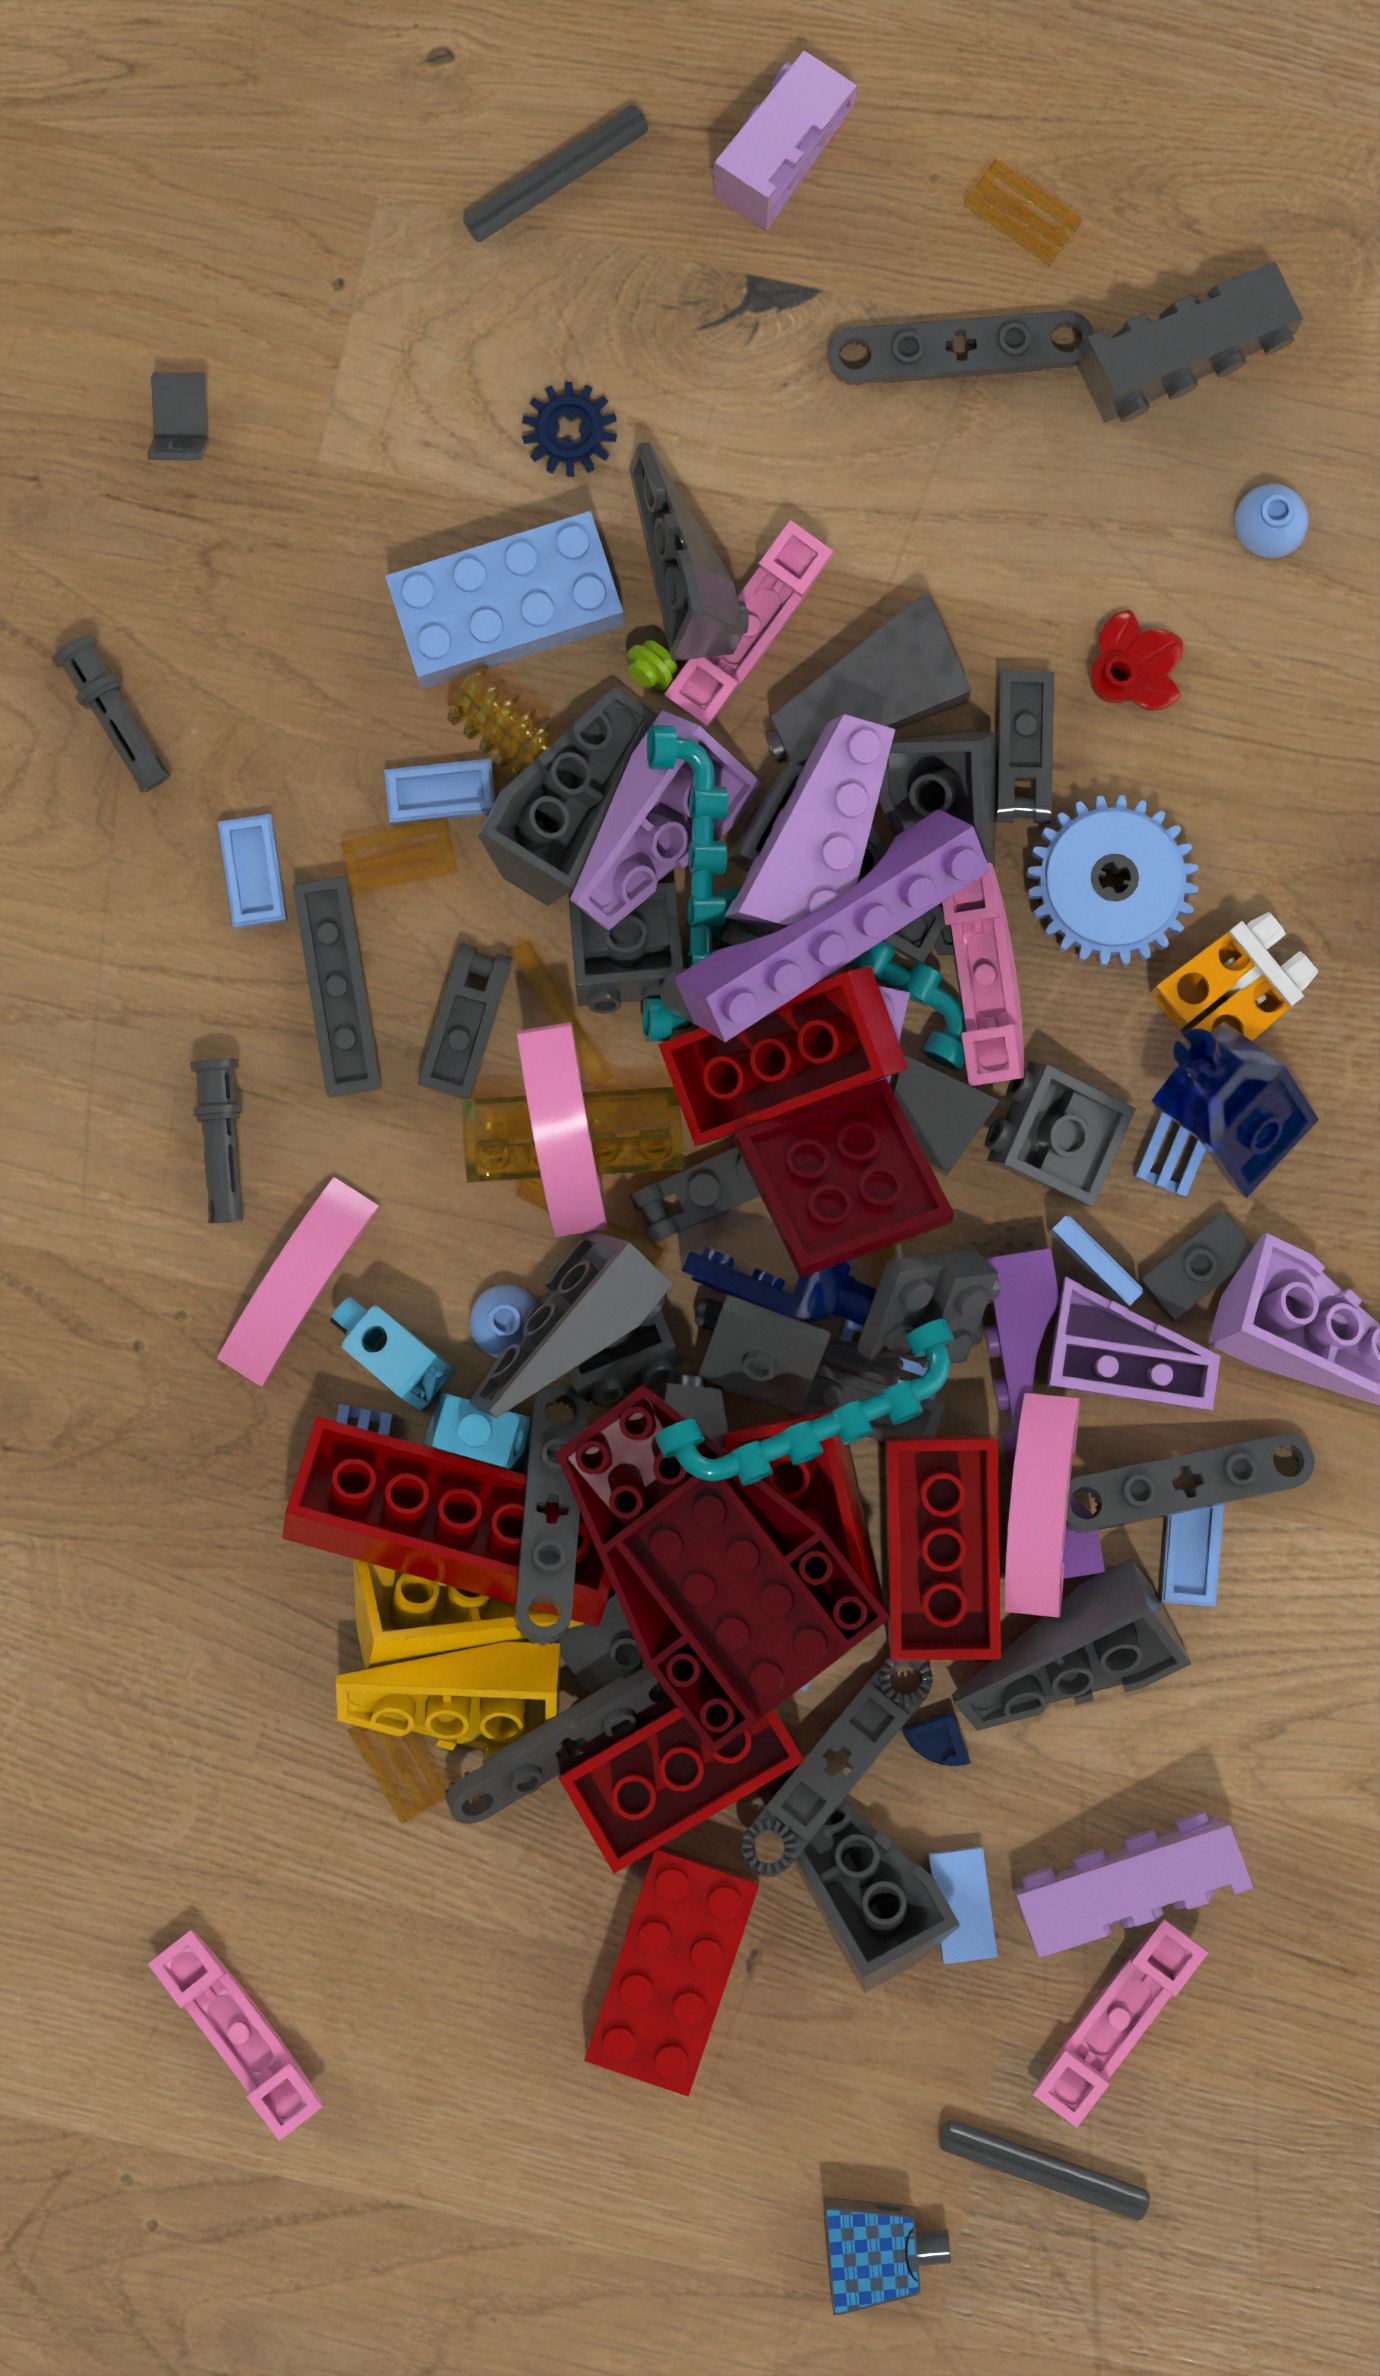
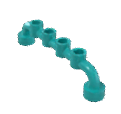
[642,725,728,1042]
[685,887,966,1071]
[655,1318,955,1486]

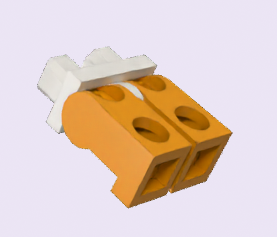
[1149,912,1318,1073]

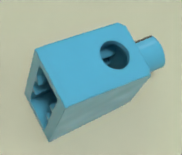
[330,1297,457,1412]
[424,1392,532,1472]

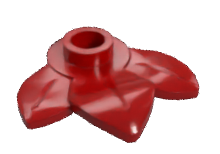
[1089,610,1183,711]

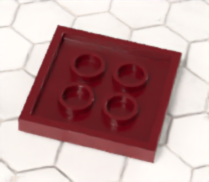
[735,1078,954,1278]

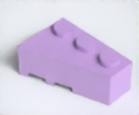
[711,50,857,232]
[1044,1277,1221,1411]

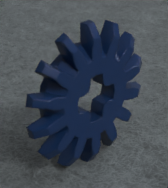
[522,382,617,477]

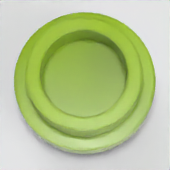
[627,640,677,690]

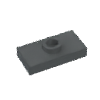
[1139,1211,1254,1321]

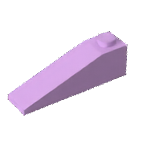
[570,710,763,931]
[1208,1233,1380,1406]

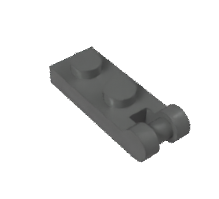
[996,671,1054,824]
[418,942,513,1101]
[629,1146,760,1244]

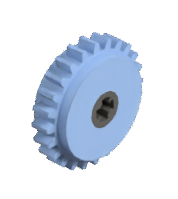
[1026,795,1199,968]

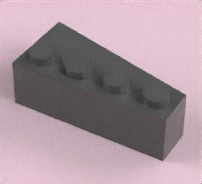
[1077,262,1303,423]

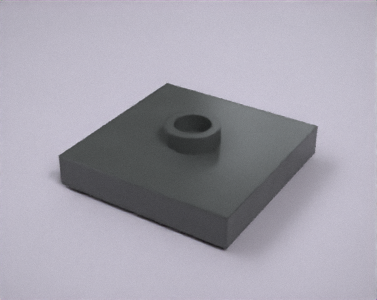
[698,1294,831,1415]
[555,1594,663,1695]

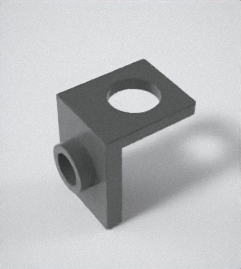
[148,372,209,460]

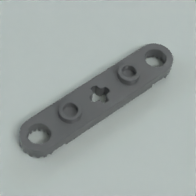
[828,311,1094,386]
[514,1384,588,1645]
[1066,1434,1315,1533]
[740,1657,933,1877]
[445,1663,675,1824]

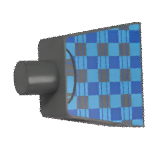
[823,2198,951,2315]

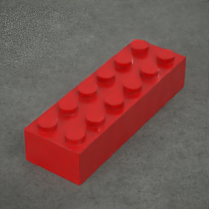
[282,1416,611,1627]

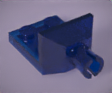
[1151,1021,1319,1198]
[682,1246,877,1328]

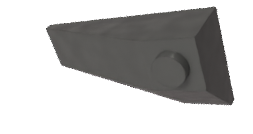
[629,442,749,661]
[878,731,997,955]
[469,1231,674,1418]
[757,1766,960,1993]

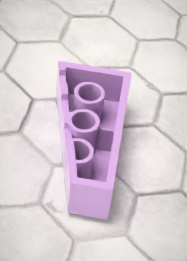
[724,714,895,932]
[1013,1811,1254,1958]

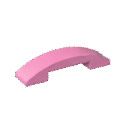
[664,520,834,727]
[942,863,1024,1086]
[517,1022,608,1237]
[217,1177,380,1387]
[1004,1393,1080,1618]
[1032,1917,1209,2128]
[148,1929,324,2141]

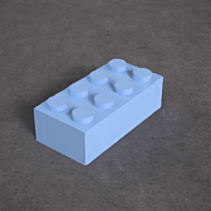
[385,511,625,690]

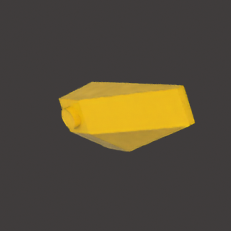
[353,1559,585,1670]
[336,1641,560,1759]

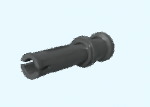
[52,634,171,793]
[190,1058,243,1223]

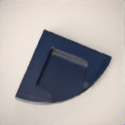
[901,1710,971,1766]

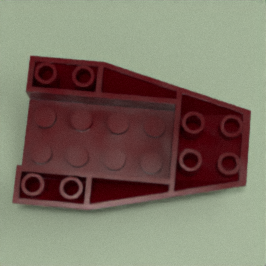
[555,1385,891,1754]

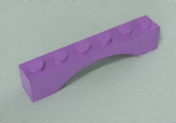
[674,809,990,1042]
[984,1248,1105,1579]

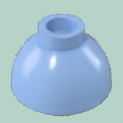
[1234,483,1309,558]
[469,1284,541,1358]

